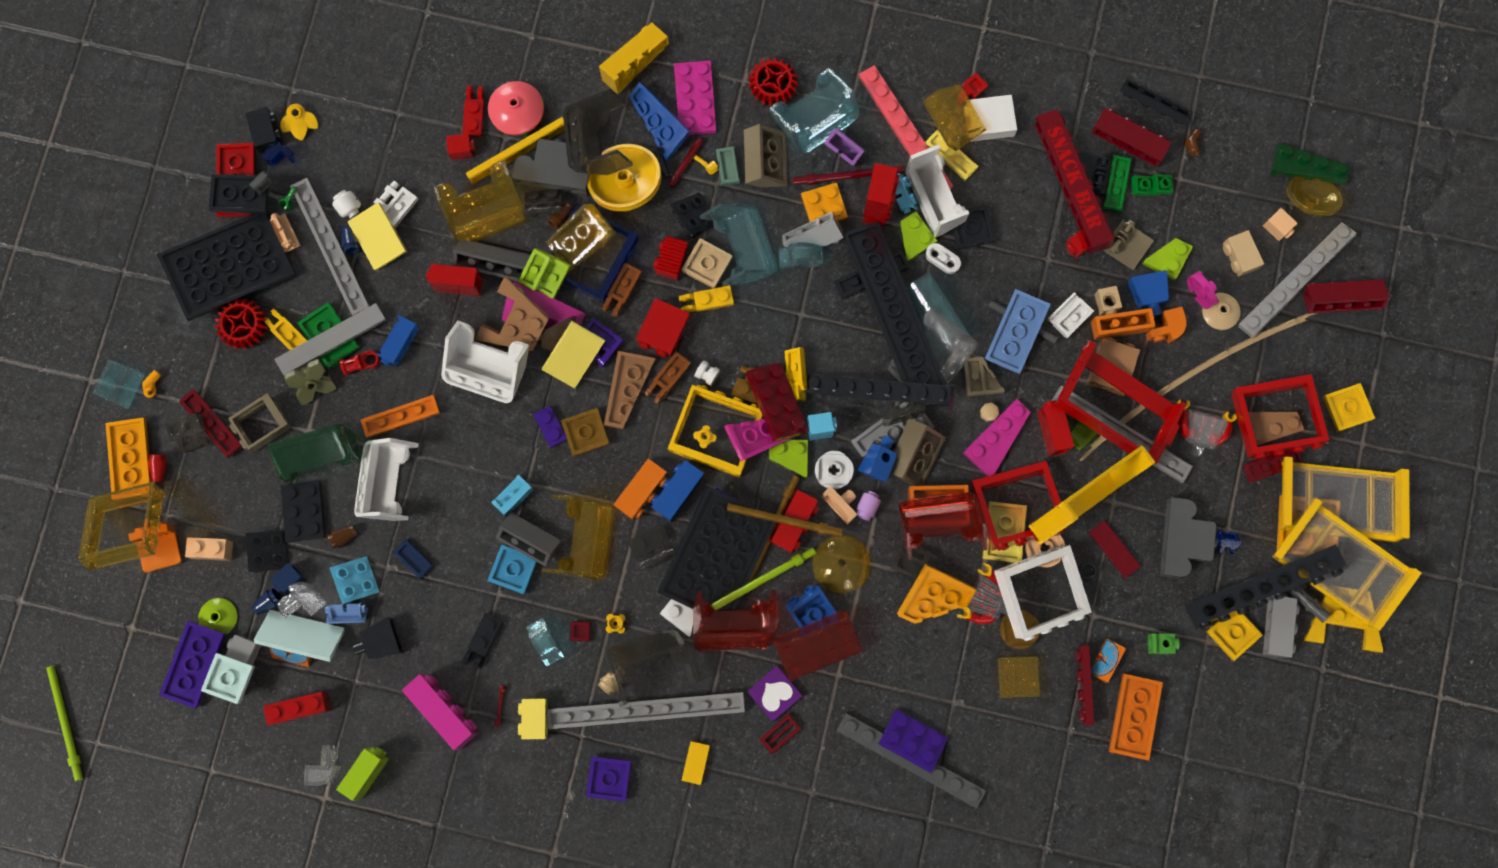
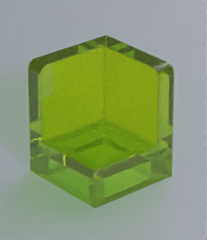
[1070,422,1097,450]

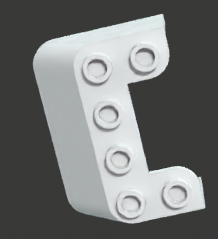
[441,320,529,403]

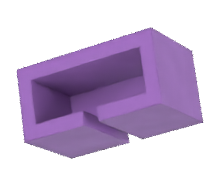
[824,128,866,166]

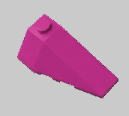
[502,281,586,329]

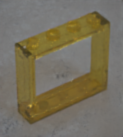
[78,482,164,571]

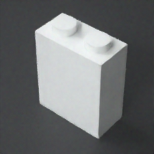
[963,95,1017,142]

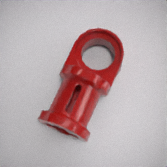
[340,351,381,376]

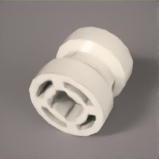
[694,360,721,386]

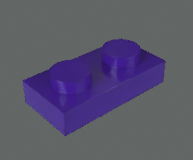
[533,406,567,448]

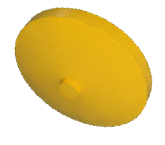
[587,144,662,211]

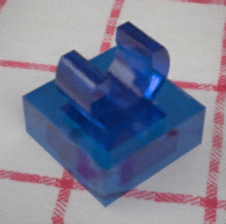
[1216,531,1241,554]

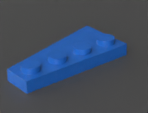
[629,82,691,160]

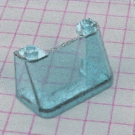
[769,68,860,154]

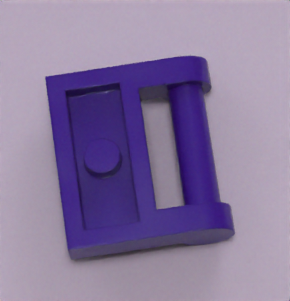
[585,318,623,368]

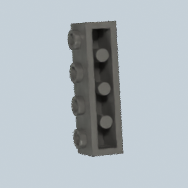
[453,239,530,281]

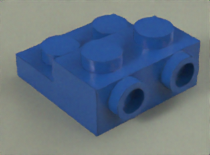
[785,584,841,641]

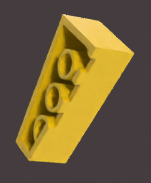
[599,23,669,94]

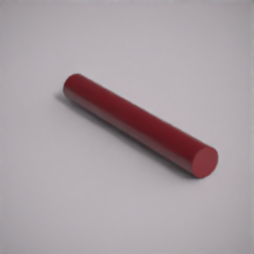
[668,138,704,188]

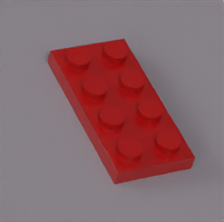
[216,143,256,218]

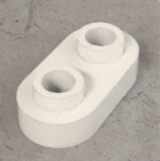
[926,243,961,274]

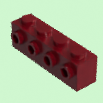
[1091,108,1172,167]
[1303,279,1389,314]

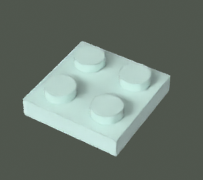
[201,653,255,704]

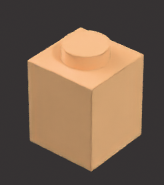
[1263,208,1298,241]

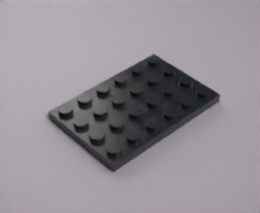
[157,214,295,322]
[657,486,776,626]

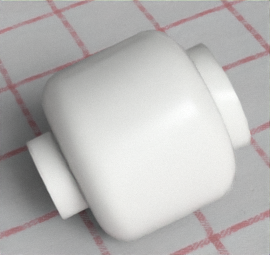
[332,190,361,219]

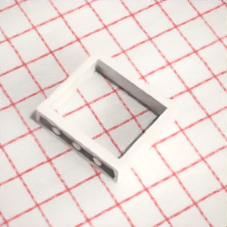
[994,545,1092,641]

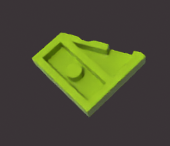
[900,211,937,262]
[1142,238,1193,280]
[769,440,808,478]

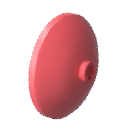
[488,81,544,135]

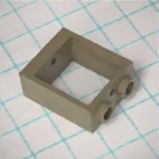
[228,393,293,453]

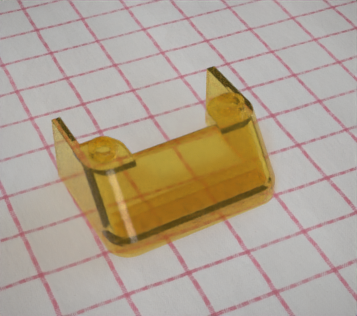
[541,495,615,580]

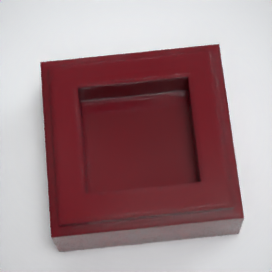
[570,621,591,642]

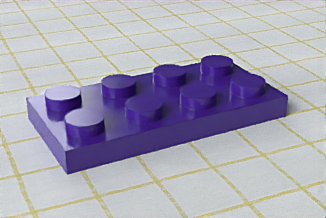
[159,621,226,709]

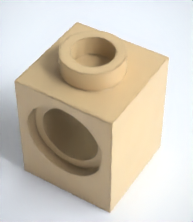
[1094,286,1122,316]

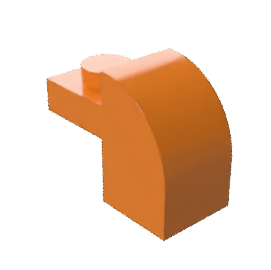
[1146,307,1186,344]

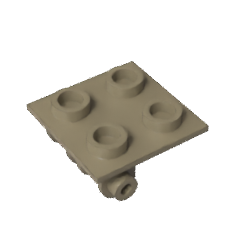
[1103,220,1154,270]

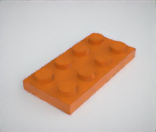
[1108,674,1163,761]

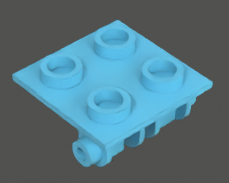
[330,556,379,605]

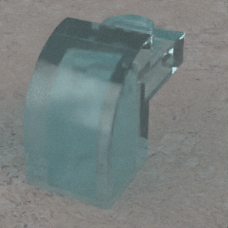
[779,242,823,269]
[526,618,564,666]

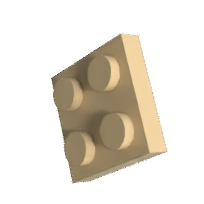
[681,238,733,289]

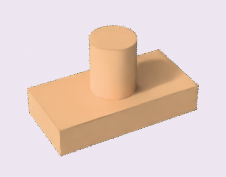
[821,486,857,525]

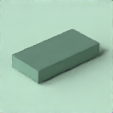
[716,146,740,186]

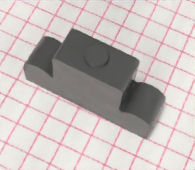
[512,139,589,196]
[1160,497,1218,578]

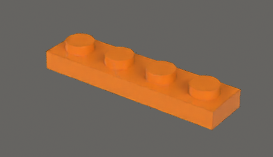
[360,395,440,438]

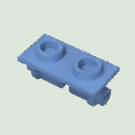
[325,603,368,624]

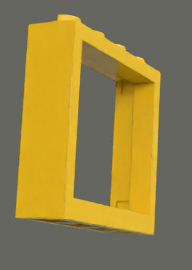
[668,384,763,478]

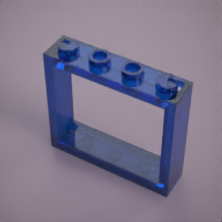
[551,204,639,304]

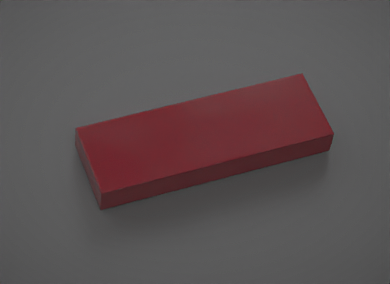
[1242,451,1305,483]
[1088,520,1141,579]

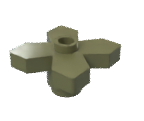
[284,359,336,405]

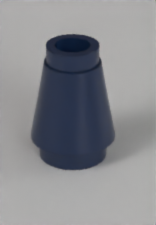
[341,225,360,255]
[251,588,282,615]

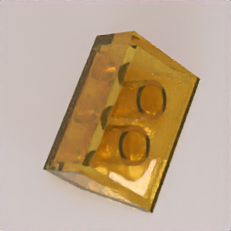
[923,84,987,151]

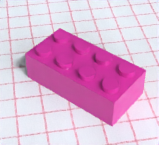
[402,674,479,750]

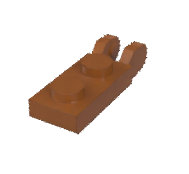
[602,262,642,317]
[645,351,692,404]

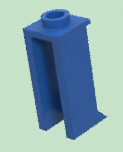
[377,314,419,367]

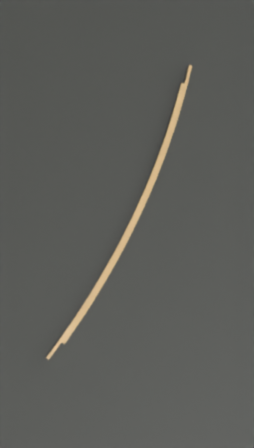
[1079,313,1318,461]

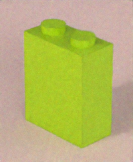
[336,747,389,801]

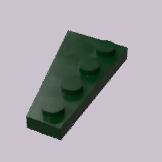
[1270,143,1351,185]

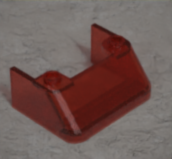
[899,493,987,560]
[693,590,780,651]

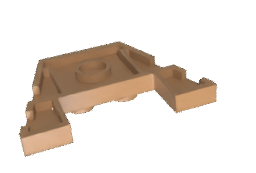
[475,276,550,351]

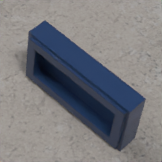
[392,539,434,580]

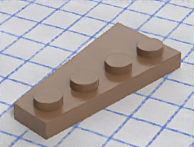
[604,351,656,429]

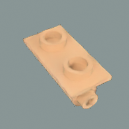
[270,213,301,253]

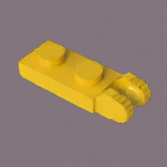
[679,286,734,312]
[264,308,307,350]

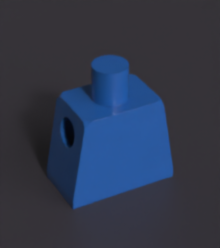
[1127,270,1169,317]
[857,435,897,482]

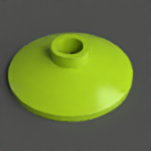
[198,598,238,635]

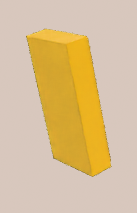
[681,741,710,785]

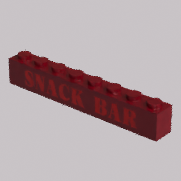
[1034,109,1115,254]

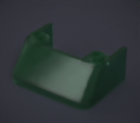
[266,424,361,483]

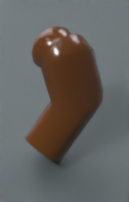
[1185,128,1202,157]

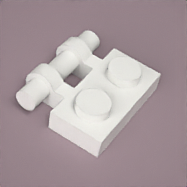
[373,181,419,228]

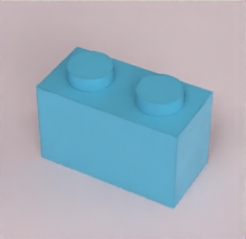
[807,412,837,441]

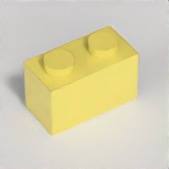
[518,699,548,739]

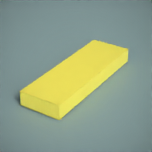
[925,130,978,181]

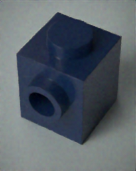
[271,563,306,594]

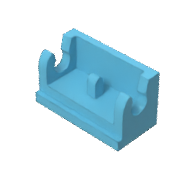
[491,475,534,517]

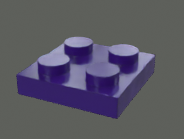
[586,756,631,802]

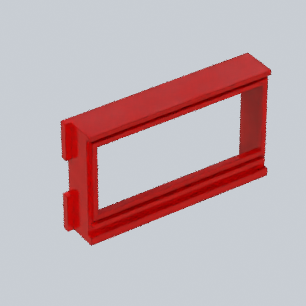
[1054,340,1187,464]

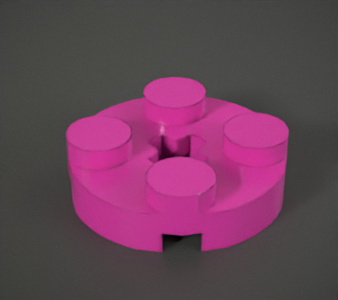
[1187,271,1219,309]

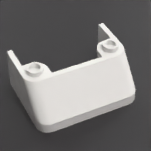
[906,145,969,238]
[354,438,419,521]

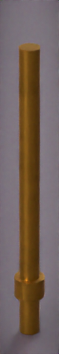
[748,475,800,582]
[727,503,842,537]

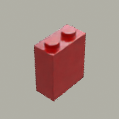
[426,264,483,296]
[636,298,690,358]
[1037,400,1074,457]

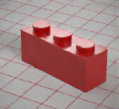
[771,490,820,554]
[263,692,331,725]

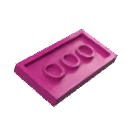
[674,61,716,135]

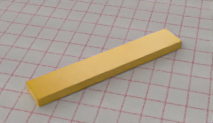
[466,117,568,184]

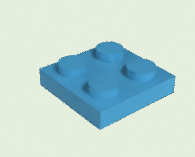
[487,544,537,595]

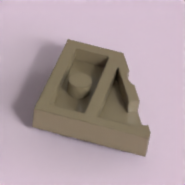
[963,357,1004,397]

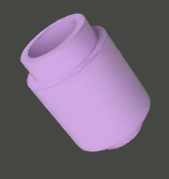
[856,491,881,521]

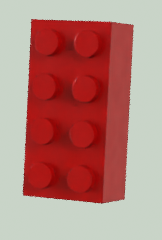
[862,163,900,227]

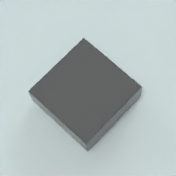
[249,171,273,195]

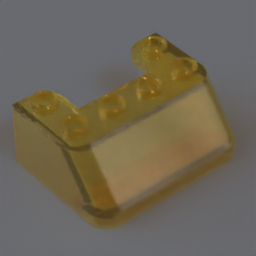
[434,160,526,243]

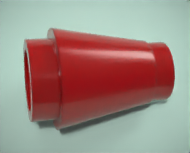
[147,455,168,482]

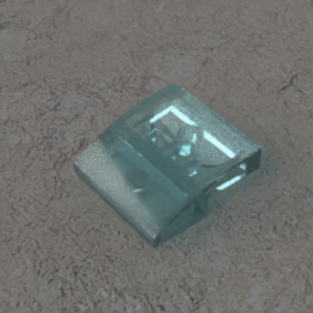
[92,359,145,409]

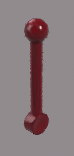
[494,685,506,726]

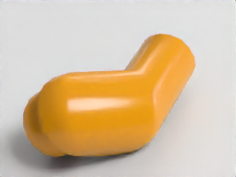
[142,370,161,398]

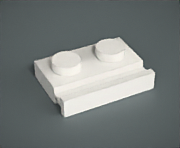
[1047,292,1094,339]

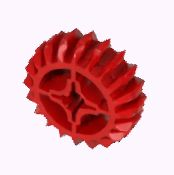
[748,57,798,107]
[215,299,267,349]

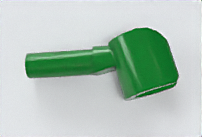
[278,186,297,211]

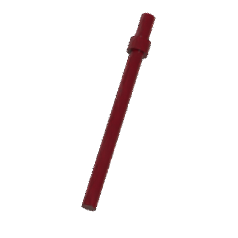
[792,165,904,185]

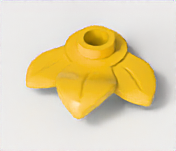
[280,104,318,141]

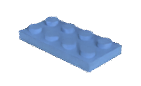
[985,289,1051,374]

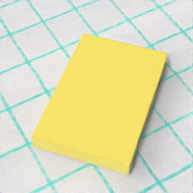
[348,202,408,271]
[542,321,605,388]
[982,501,1027,563]

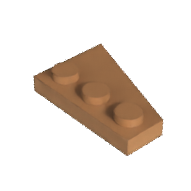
[1235,412,1304,446]

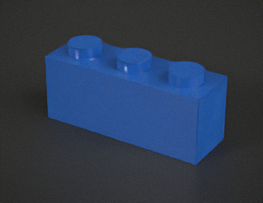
[651,460,705,522]

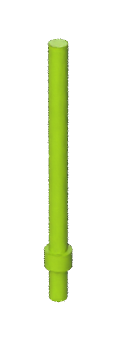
[712,548,816,611]
[46,666,83,782]

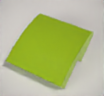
[518,248,571,299]

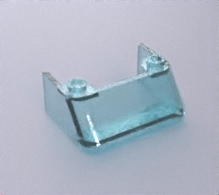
[700,203,778,285]

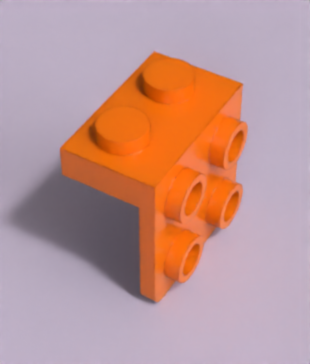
[128,522,182,573]

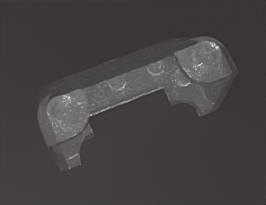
[887,309,978,386]

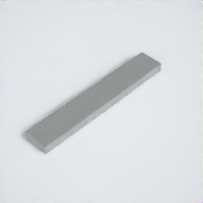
[274,303,386,375]

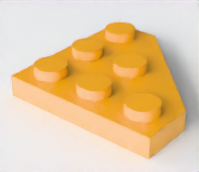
[897,564,977,624]

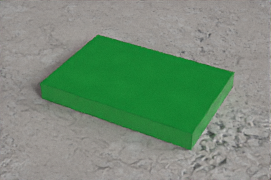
[297,302,360,369]

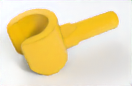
[694,155,719,175]

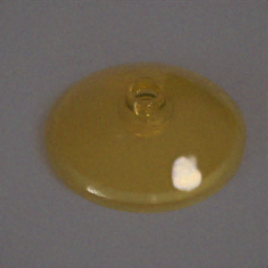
[1286,176,1343,217]
[812,535,870,593]

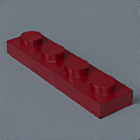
[179,389,242,458]
[1075,645,1094,726]

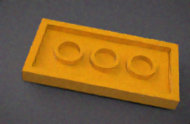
[105,417,153,499]

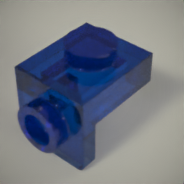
[262,143,295,168]

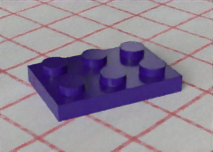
[878,709,948,773]

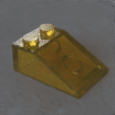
[546,204,616,271]

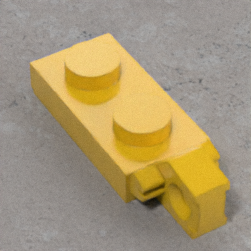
[785,347,807,402]

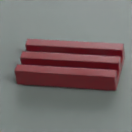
[759,714,802,754]

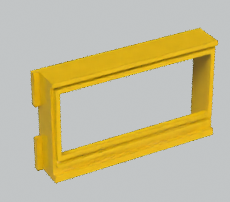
[1029,445,1156,545]

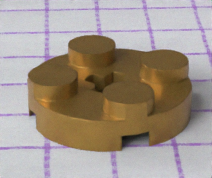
[999,610,1039,649]

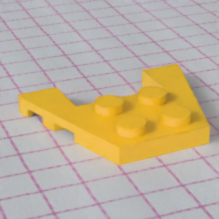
[1304,585,1383,653]

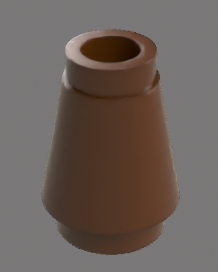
[547,203,574,230]
[326,525,357,549]

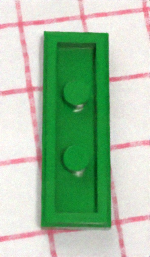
[1102,154,1132,213]

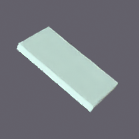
[254,610,345,662]

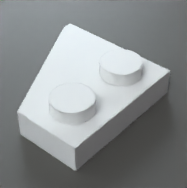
[660,599,696,637]

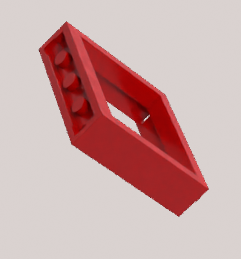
[1231,374,1330,459]
[970,461,1068,551]

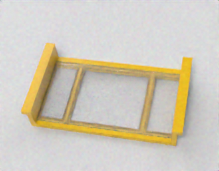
[1280,457,1410,542]
[1273,498,1422,631]

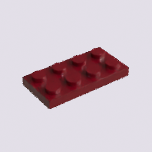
[745,362,809,442]

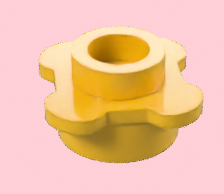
[693,425,716,448]
[606,614,626,634]

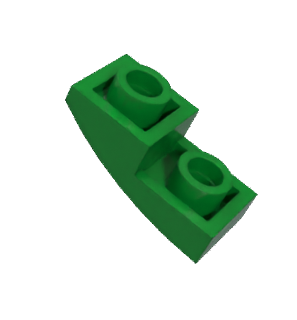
[1131,174,1174,196]

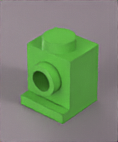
[1148,633,1179,654]

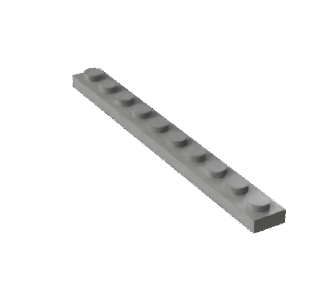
[547,692,745,729]

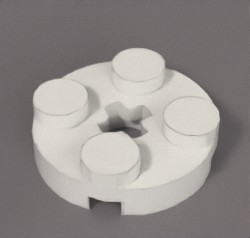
[815,451,854,490]

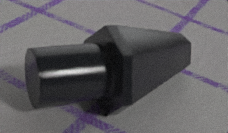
[651,147,669,177]

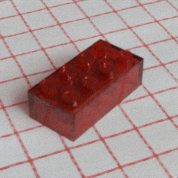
[772,610,863,682]

